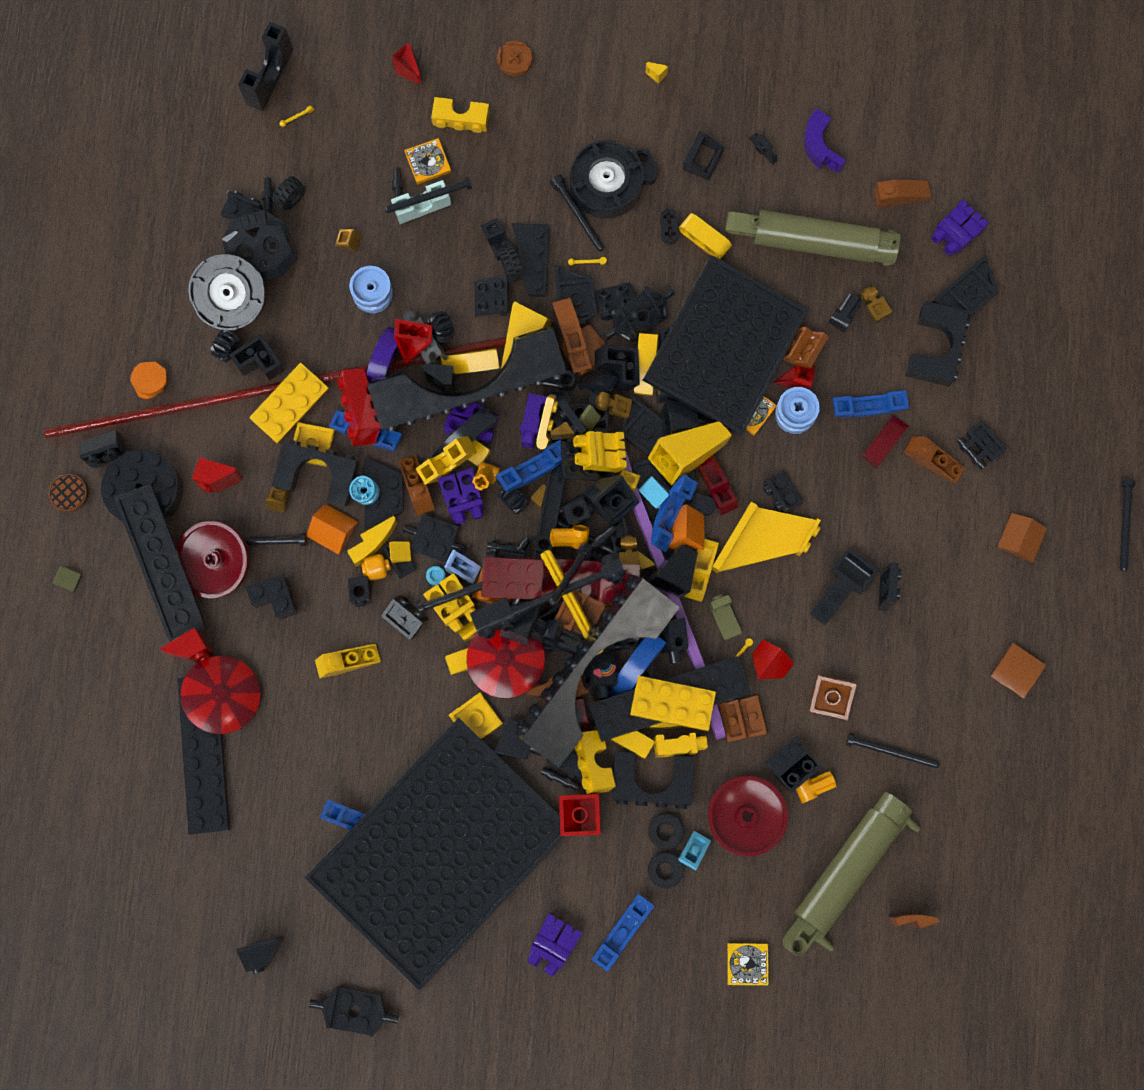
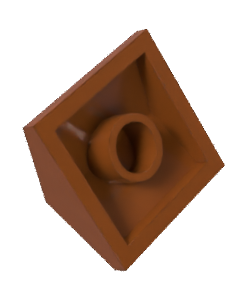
[997,513,1047,563]
[809,674,857,720]

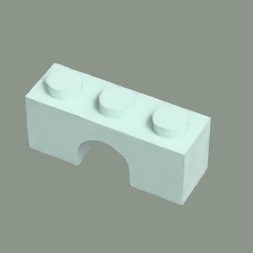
[391,180,451,224]

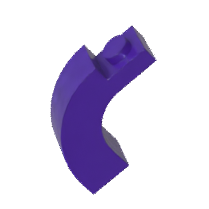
[804,108,846,173]
[366,327,400,382]

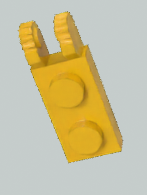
[536,394,558,450]

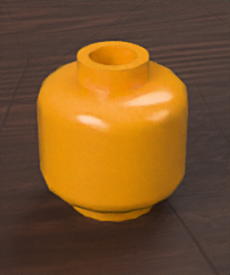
[361,554,391,581]

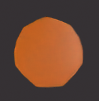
[130,362,167,399]

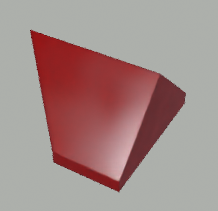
[392,43,422,84]
[394,319,432,364]
[772,365,816,390]
[751,640,794,680]

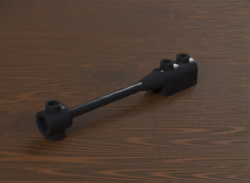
[470,554,626,639]

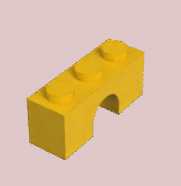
[431,97,490,133]
[416,436,477,485]
[574,730,616,795]

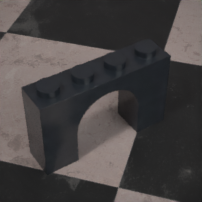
[238,22,293,111]
[905,301,970,387]
[272,440,360,506]
[612,752,694,809]

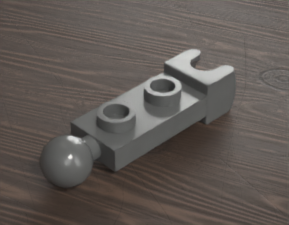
[403,310,448,365]

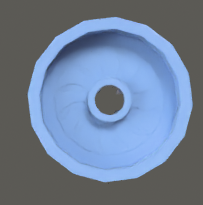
[349,266,393,314]
[775,387,819,434]

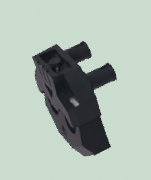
[221,210,297,281]

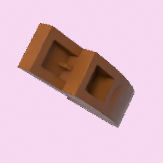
[552,298,592,374]

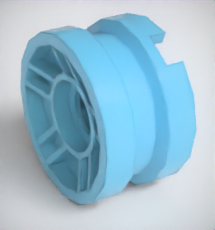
[349,476,380,505]

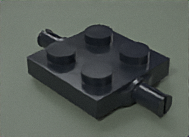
[403,514,467,563]

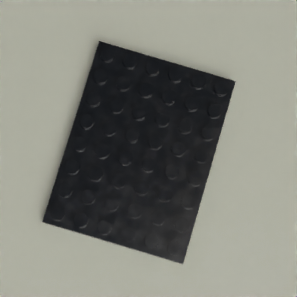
[642,255,808,436]

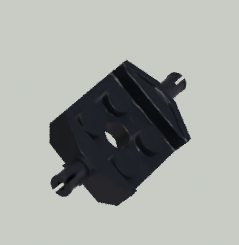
[603,286,675,342]
[309,987,399,1037]

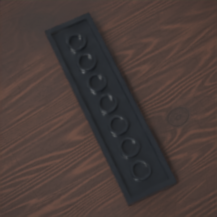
[114,484,207,642]
[589,656,751,742]
[177,677,229,835]

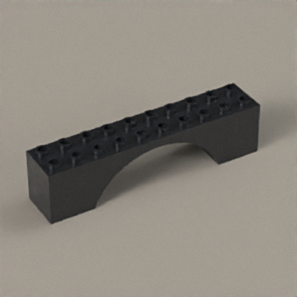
[367,326,567,431]
[515,575,680,767]

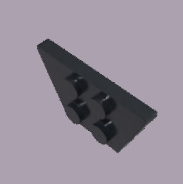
[932,255,999,318]
[554,265,597,327]
[621,394,665,457]
[364,458,403,531]

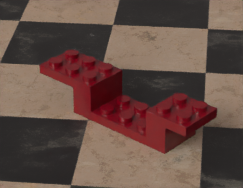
[481,557,640,603]

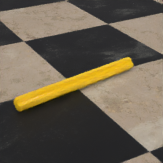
[541,550,603,655]

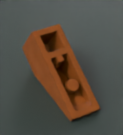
[873,179,932,208]

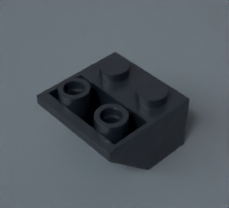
[79,430,126,468]
[764,737,822,793]

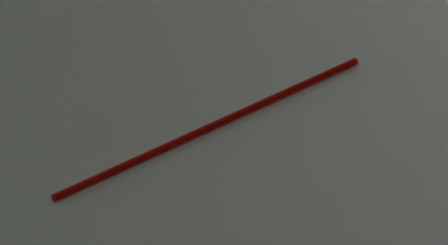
[43,337,506,439]

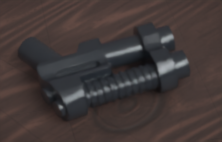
[486,537,531,559]

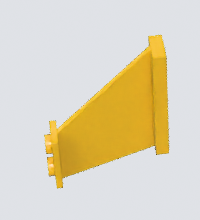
[712,502,821,574]

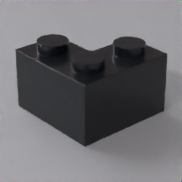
[229,334,285,381]
[594,345,640,391]
[246,574,298,620]

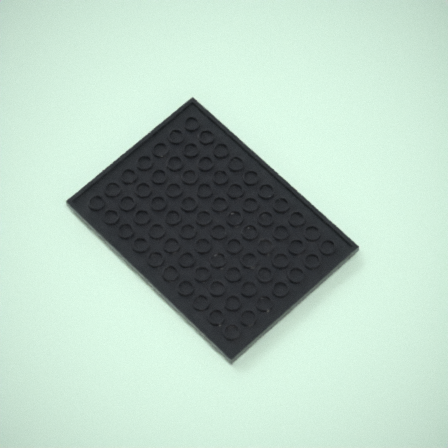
[304,718,564,991]

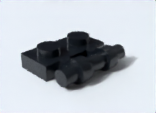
[956,420,1006,470]
[541,751,582,791]

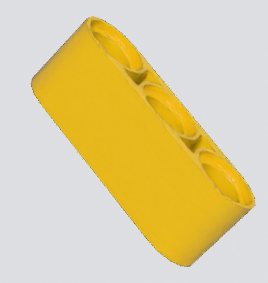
[678,213,732,260]

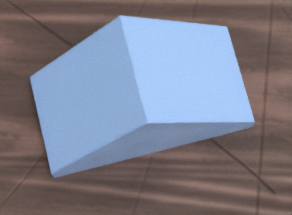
[444,550,481,584]

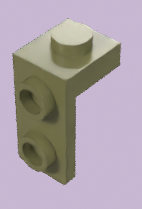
[709,594,742,641]

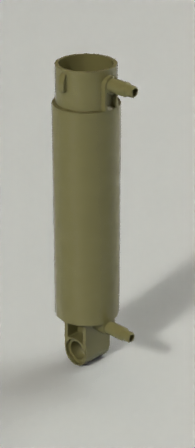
[725,209,900,266]
[783,792,920,956]

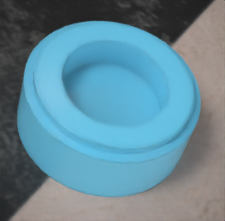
[426,566,446,586]

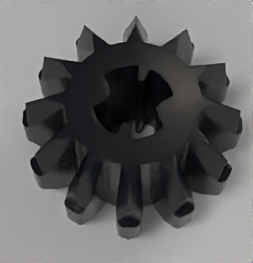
[427,311,455,344]
[211,330,240,362]
[497,487,529,515]

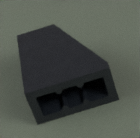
[648,544,698,598]

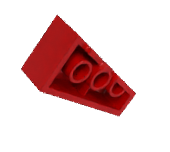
[337,369,381,446]

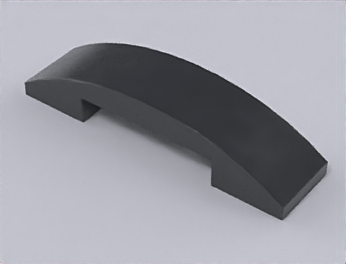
[432,406,499,458]

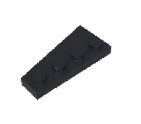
[512,223,549,297]

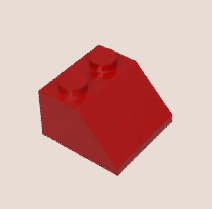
[192,457,243,494]
[160,628,214,663]
[559,794,601,836]

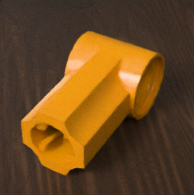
[472,461,500,491]
[550,525,589,549]
[796,771,837,804]

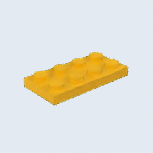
[249,362,329,444]
[630,676,716,731]

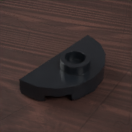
[749,133,777,165]

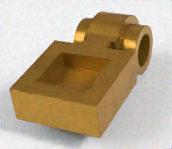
[860,286,892,323]
[595,392,632,419]
[619,535,639,565]

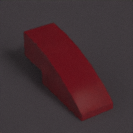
[861,415,909,469]
[697,455,738,515]

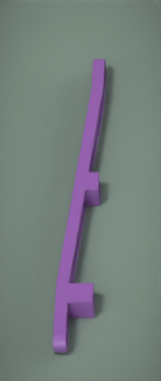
[622,449,725,740]

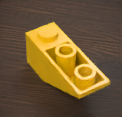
[315,644,381,679]

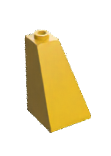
[501,301,553,368]
[648,421,732,486]

